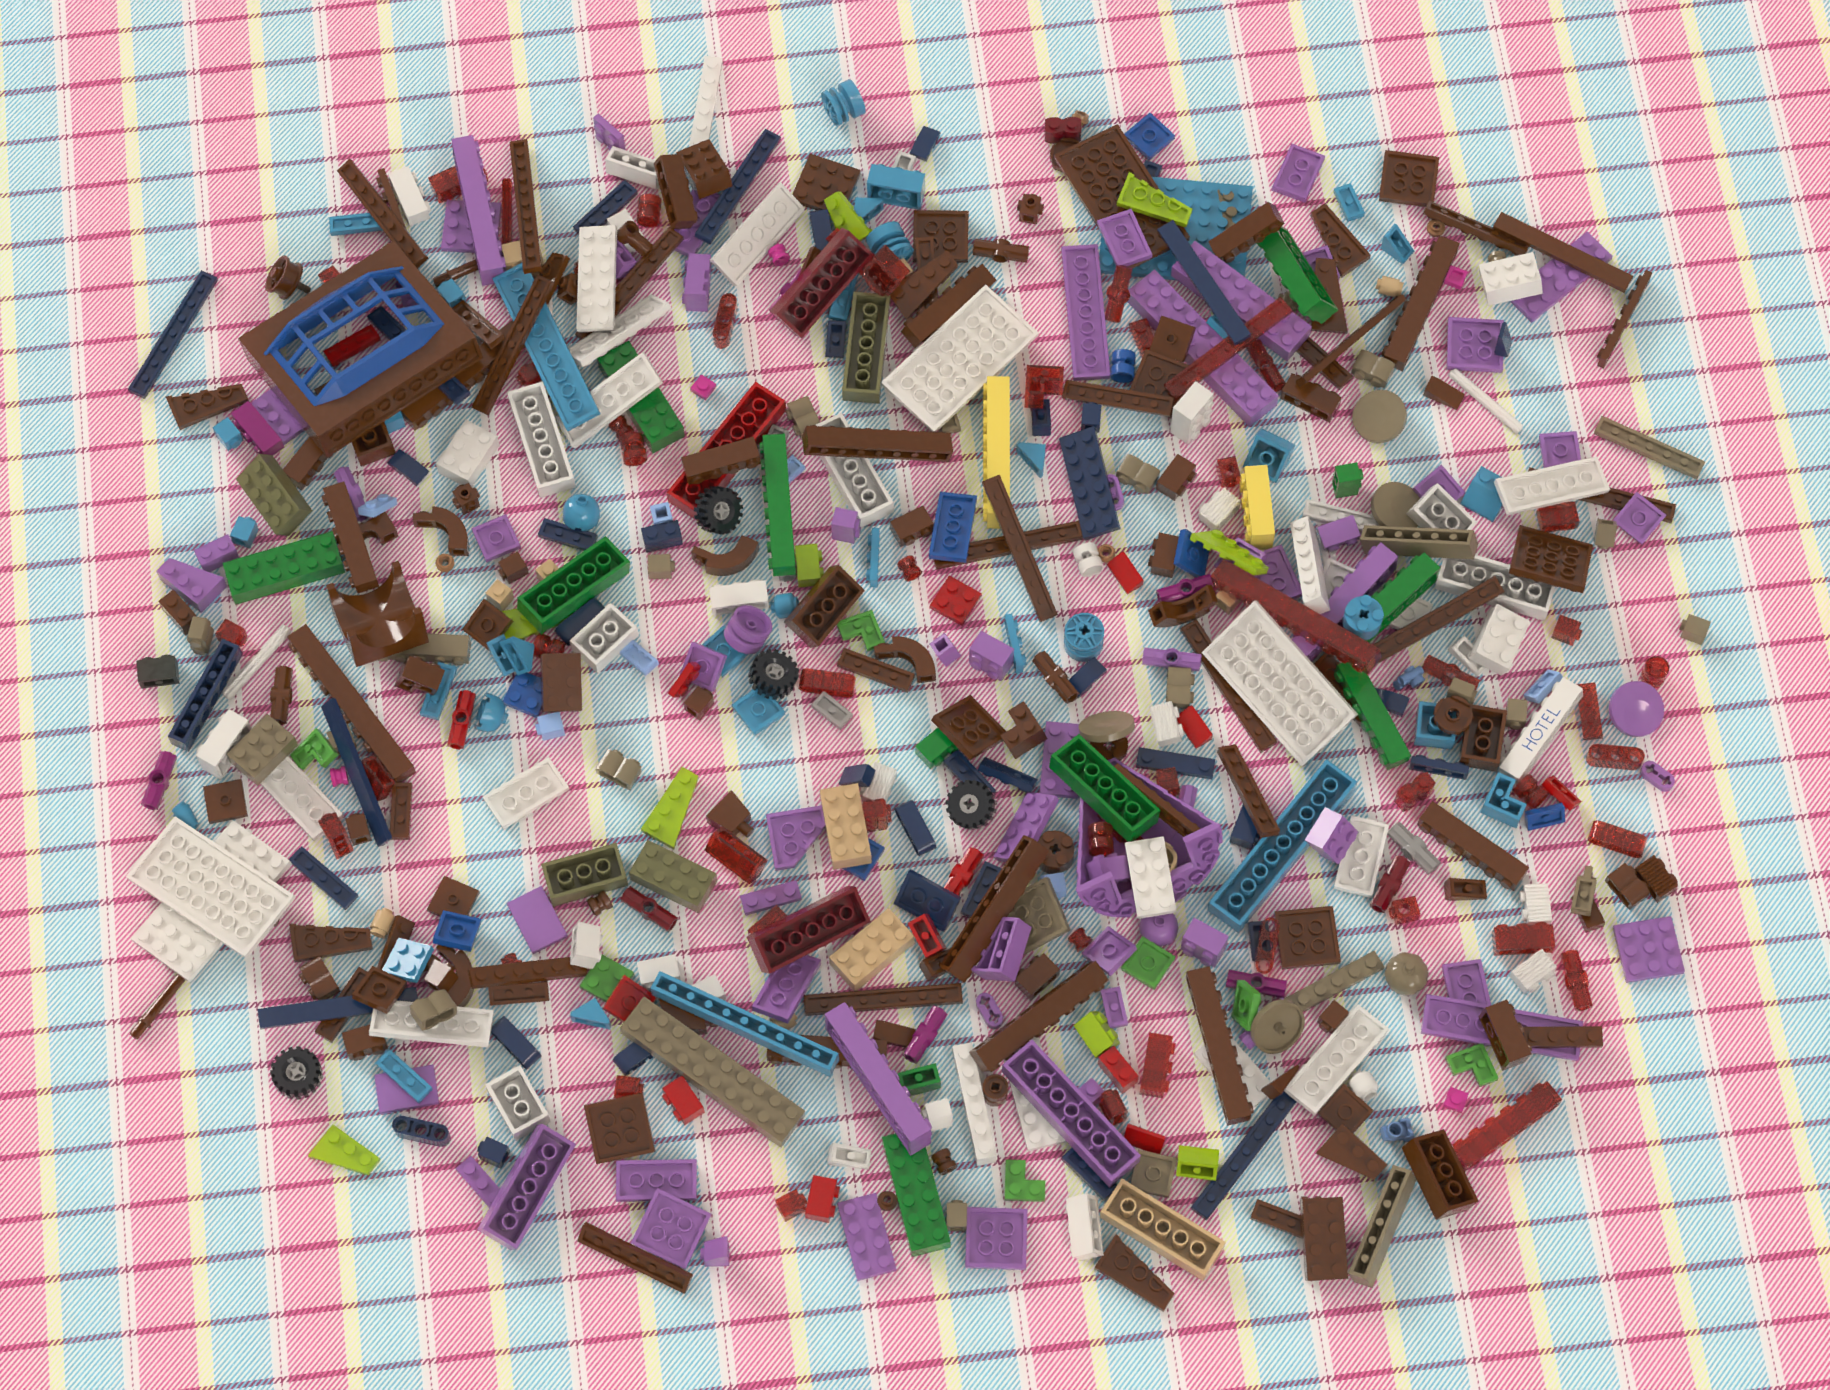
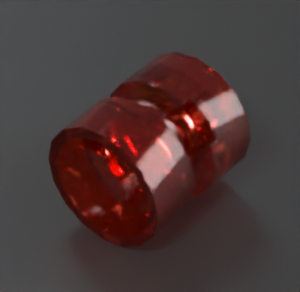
[636,194,662,228]
[619,432,647,466]
[533,633,566,658]
[1640,656,1670,689]
[1512,774,1550,810]
[1088,822,1114,858]

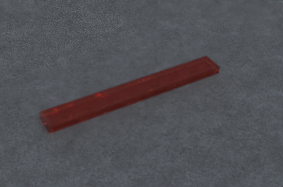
[1164,297,1292,400]

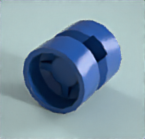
[1111,349,1136,383]

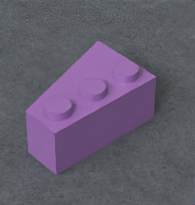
[682,253,712,312]
[156,558,227,613]
[971,917,1032,982]

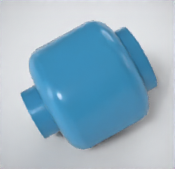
[771,593,799,619]

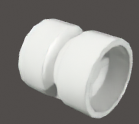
[1073,542,1104,577]

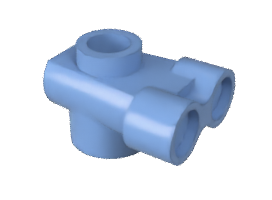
[1393,665,1425,691]
[1380,1118,1414,1142]

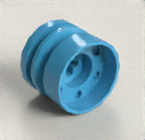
[821,79,866,127]
[866,221,914,270]
[1064,613,1104,662]

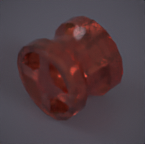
[1068,927,1093,952]

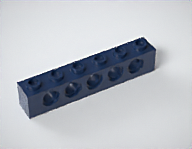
[168,639,243,752]

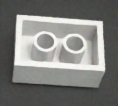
[1479,252,1543,306]
[1170,381,1214,445]
[436,419,500,487]
[1406,483,1478,530]
[570,603,639,674]
[1468,604,1530,676]
[196,709,252,780]
[485,1065,551,1141]

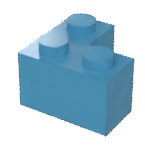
[1481,772,1527,828]

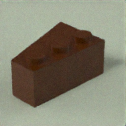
[1315,1124,1388,1180]

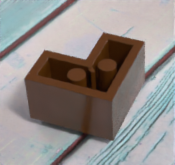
[394,655,445,696]
[1000,701,1048,759]

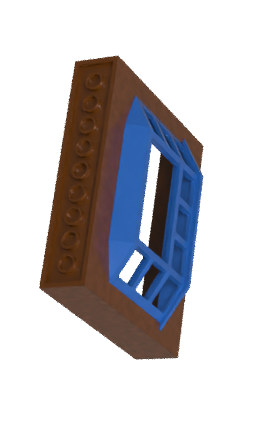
[238,241,483,458]

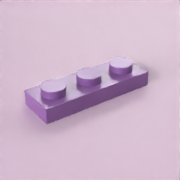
[740,880,802,916]
[455,1156,500,1208]

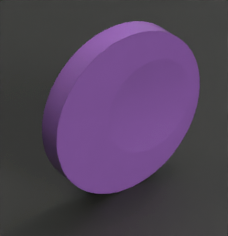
[1609,681,1664,737]

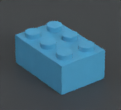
[867,164,925,210]

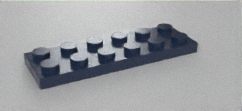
[1059,426,1121,541]

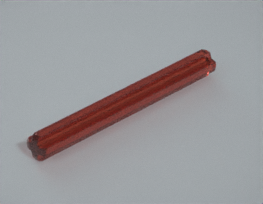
[502,178,512,244]

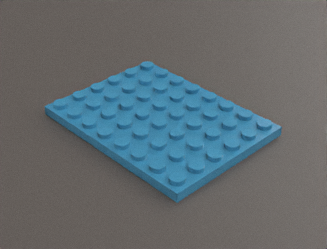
[1099,177,1253,281]

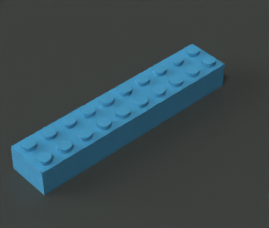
[1207,759,1357,933]

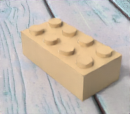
[820,783,872,870]
[829,908,915,991]

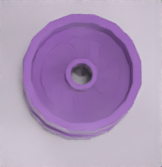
[724,605,772,654]

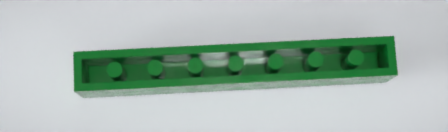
[759,433,796,577]

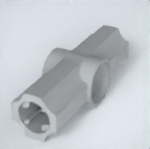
[1387,822,1441,875]

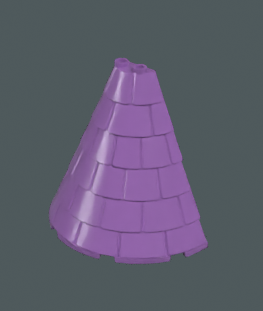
[1076,758,1223,917]

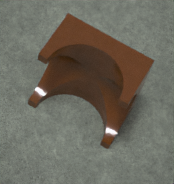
[326,561,429,667]

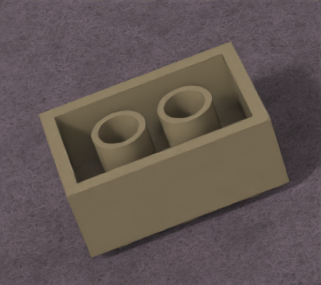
[226,714,298,786]

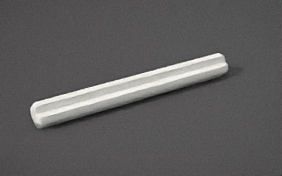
[1449,369,1523,434]
[222,625,291,700]

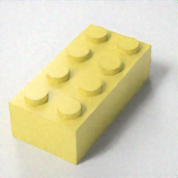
[1239,465,1275,550]

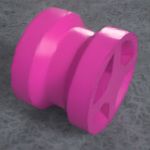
[768,244,790,267]
[330,766,349,787]

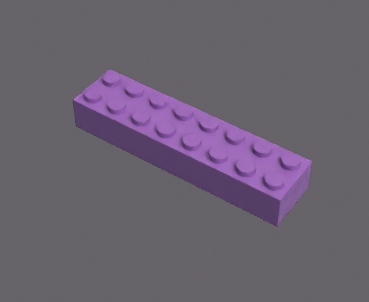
[451,135,506,286]
[1171,241,1312,361]
[1292,542,1398,662]
[824,1002,932,1156]
[1001,1040,1141,1188]

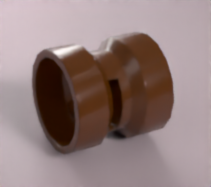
[587,890,613,917]
[931,1148,957,1176]

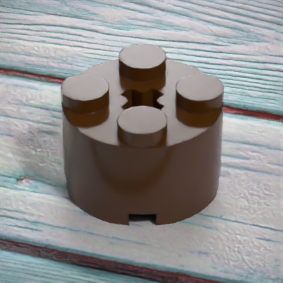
[1038,830,1075,874]

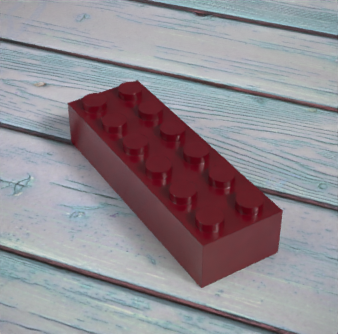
[770,228,874,338]
[746,886,871,974]

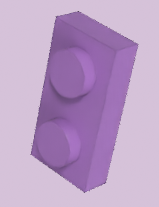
[1100,986,1128,1029]

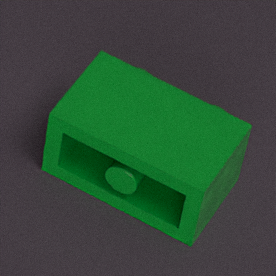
[1332,462,1363,498]
[915,728,958,769]
[897,1063,941,1096]

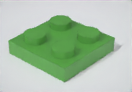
[1121,936,1176,990]
[580,954,634,1002]
[1231,980,1261,1031]

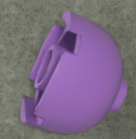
[1139,913,1179,947]

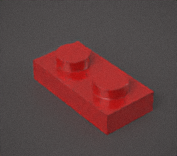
[668,662,702,698]
[1541,775,1582,811]

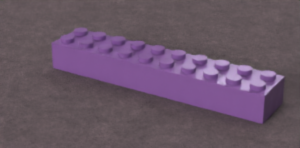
[1126,269,1279,427]

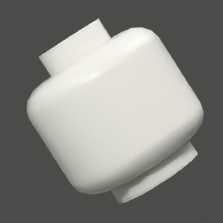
[1349,1070,1378,1101]

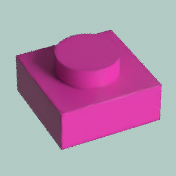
[1444,265,1468,290]
[690,374,716,401]
[1443,1087,1469,1114]

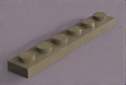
[1593,416,1705,480]
[1284,950,1384,1012]

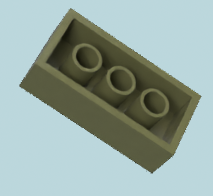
[236,454,313,536]
[629,840,718,914]
[541,843,628,907]

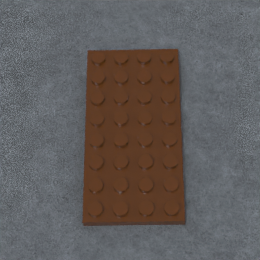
[1054,124,1190,272]

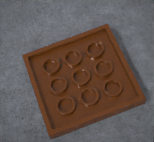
[1509,525,1593,593]

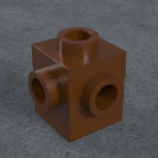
[1017,194,1044,225]
[556,272,578,305]
[452,483,480,515]

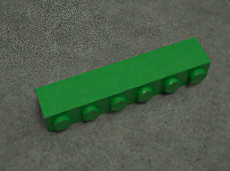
[1334,656,1411,771]

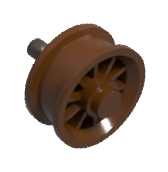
[265,255,311,300]

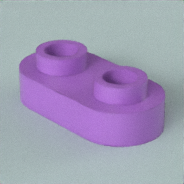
[1108,474,1125,511]

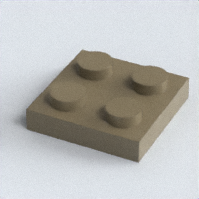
[1131,1149,1177,1198]

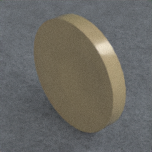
[1352,390,1407,443]
[1371,482,1420,527]
[1079,711,1135,743]
[1251,999,1305,1054]

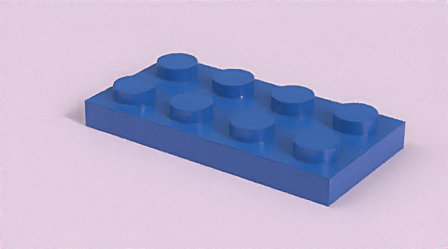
[929,492,977,563]

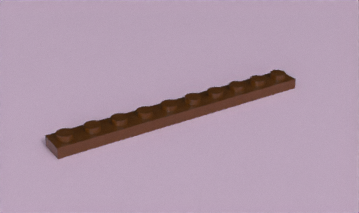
[509,139,542,274]

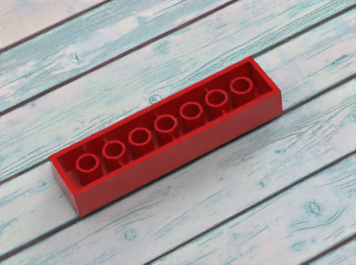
[667,381,786,521]

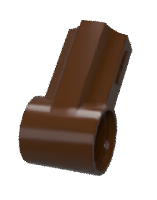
[617,221,653,257]

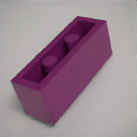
[231,401,285,455]

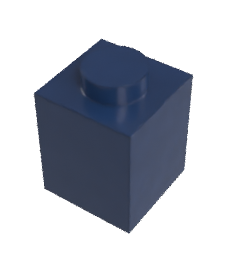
[1081,402,1102,433]
[477,1137,510,1169]

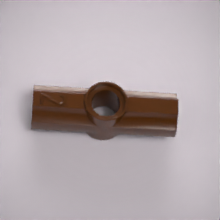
[973,239,1029,263]
[1032,651,1080,704]
[270,666,293,725]

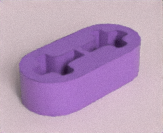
[1640,761,1675,792]
[976,993,1003,1029]

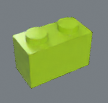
[795,544,824,588]
[1073,1011,1120,1058]
[1176,1145,1219,1181]

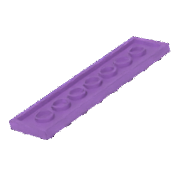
[1061,244,1111,381]
[1421,994,1583,1061]

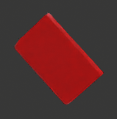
[1107,551,1144,594]
[1177,705,1213,749]
[1124,1124,1166,1154]

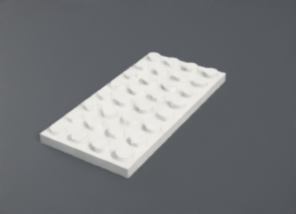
[881,285,1039,432]
[1202,600,1358,766]
[126,817,296,959]
[131,820,292,983]

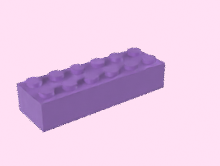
[477,1124,576,1250]

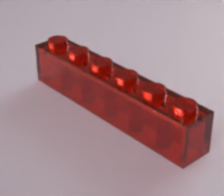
[1452,1081,1562,1172]

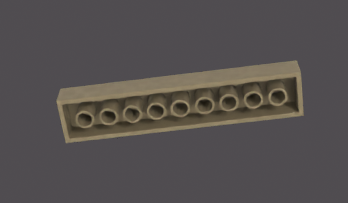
[620,997,805,1148]

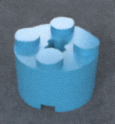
[1343,595,1384,640]

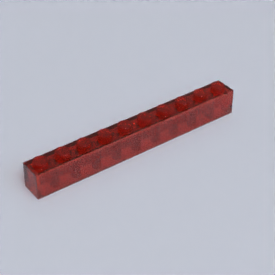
[1210,559,1382,675]

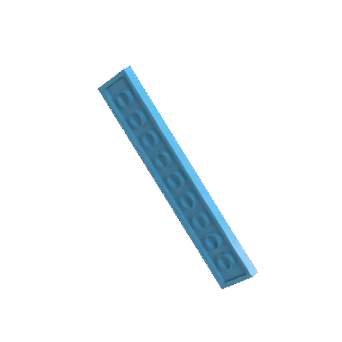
[492,263,601,431]

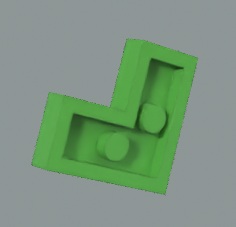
[837,610,885,651]
[290,728,339,770]
[1445,1044,1499,1087]
[1005,1160,1045,1202]

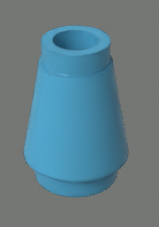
[172,802,199,829]

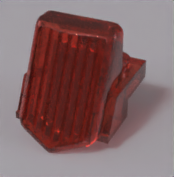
[862,244,910,297]

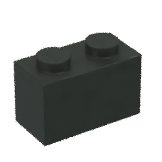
[136,654,180,689]

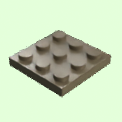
[1007,877,1071,956]

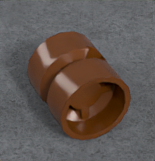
[983,1074,1008,1107]

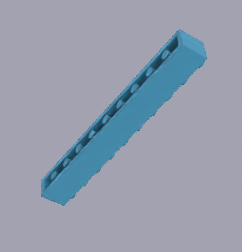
[651,971,839,1077]

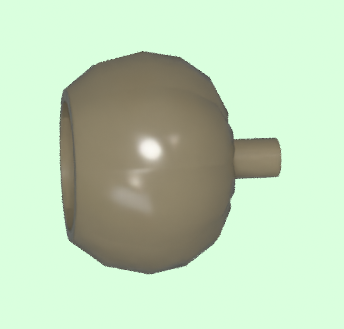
[1384,952,1429,996]

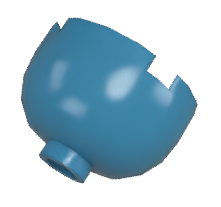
[563,494,600,531]
[474,693,508,732]

